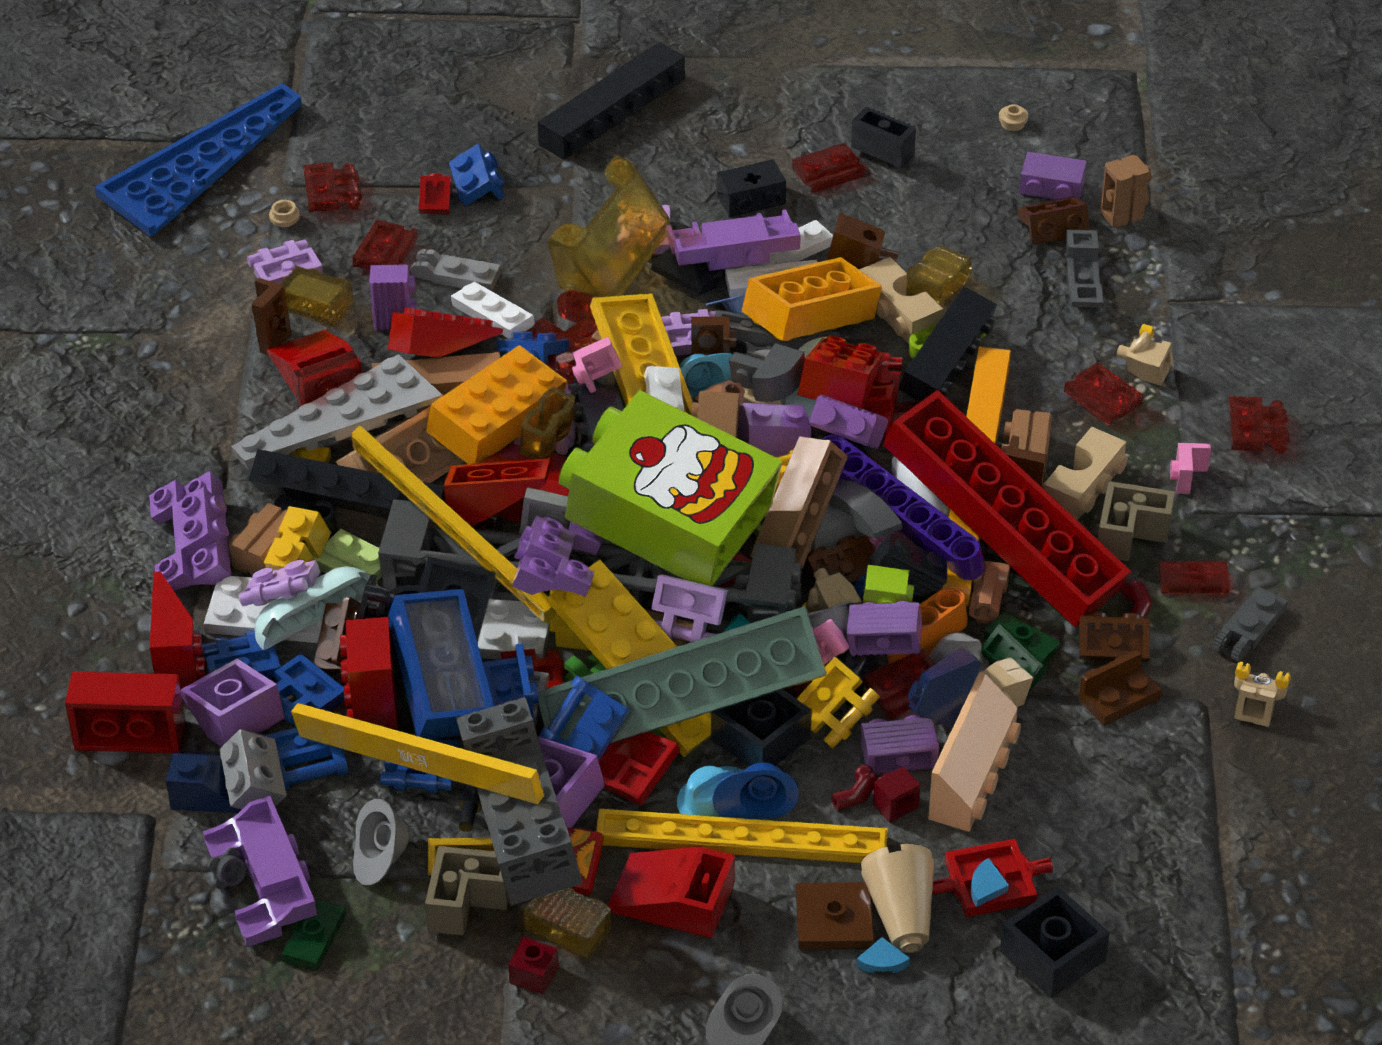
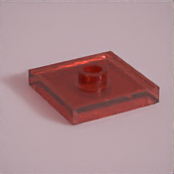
[293,351,359,409]

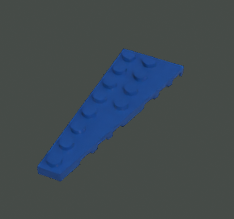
[95,83,302,237]

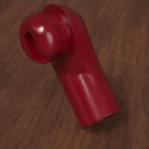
[1121,579,1153,619]
[831,765,878,811]

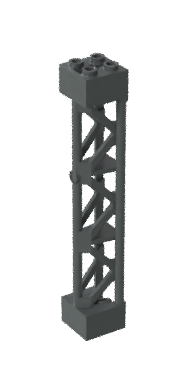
[378,499,802,633]

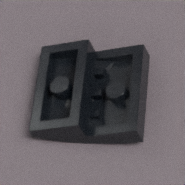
[651,248,738,295]

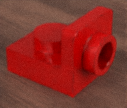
[419,173,453,215]

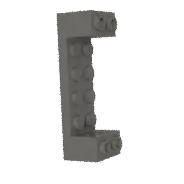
[456,697,583,905]

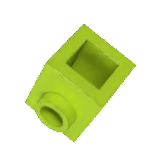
[862,565,914,604]

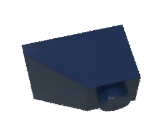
[908,647,982,728]
[166,750,241,813]

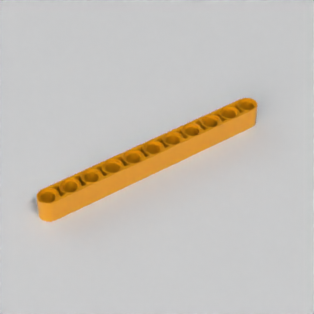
[939,346,1011,606]

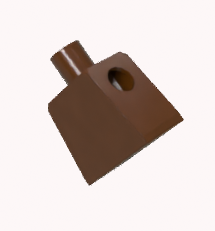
[827,213,899,269]

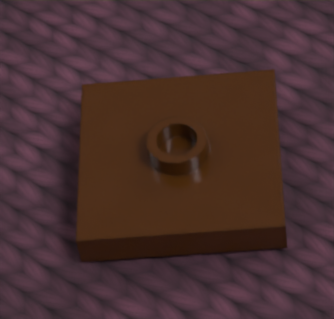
[796,882,873,950]

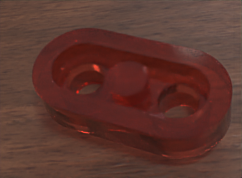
[557,290,598,329]

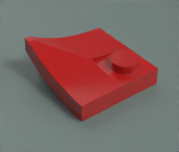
[599,732,680,806]

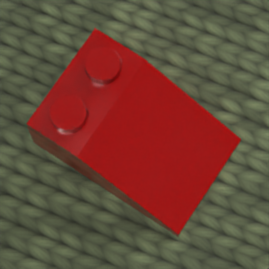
[444,458,551,527]
[149,571,206,689]

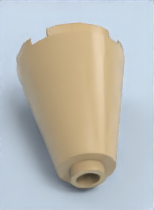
[861,844,934,953]

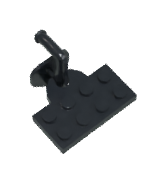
[358,556,496,683]

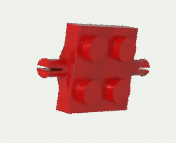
[932,839,1053,917]

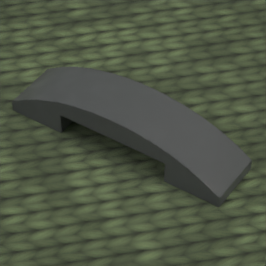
[1066,230,1103,308]
[829,479,903,539]

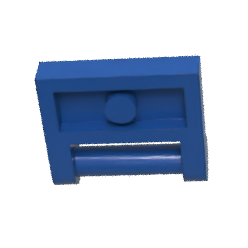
[538,675,631,762]
[265,727,348,790]

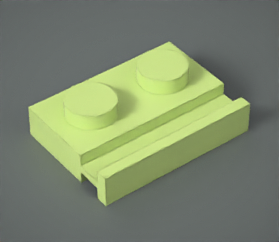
[312,529,382,582]

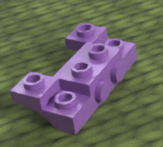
[666,210,801,271]
[149,471,231,591]
[512,515,602,597]
[203,796,317,947]

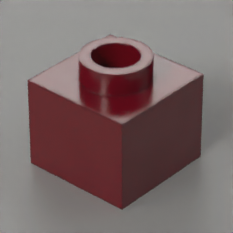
[873,766,920,823]
[508,937,559,994]

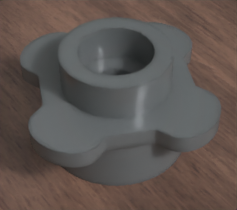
[208,847,246,889]

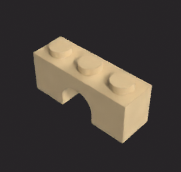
[859,257,943,343]
[1043,427,1128,521]

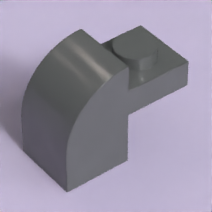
[729,343,805,402]

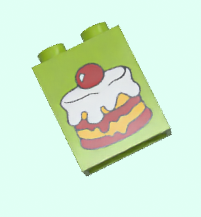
[559,390,783,586]

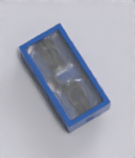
[387,589,494,739]

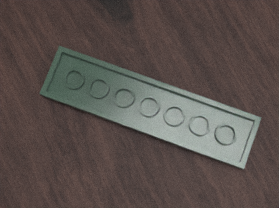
[538,606,827,744]

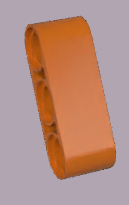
[887,587,968,670]

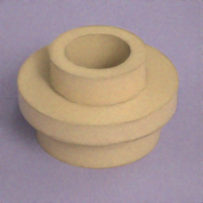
[999,104,1028,131]
[269,200,300,227]

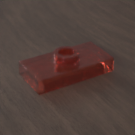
[1158,561,1230,594]

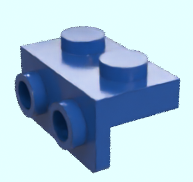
[449,144,505,206]
[497,332,569,366]
[483,643,539,718]

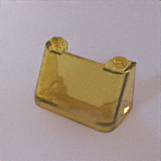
[547,155,671,301]

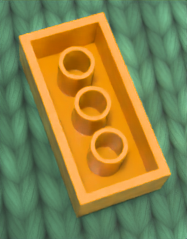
[741,257,882,341]
[426,345,567,464]

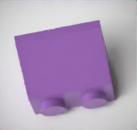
[737,403,811,457]
[181,659,285,747]
[538,737,605,828]

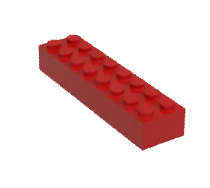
[883,390,1131,628]

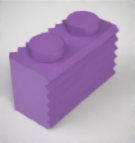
[1019,152,1087,200]
[369,265,418,331]
[809,395,888,449]
[847,601,922,656]
[860,715,939,775]

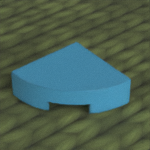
[971,858,1009,907]
[856,937,910,974]

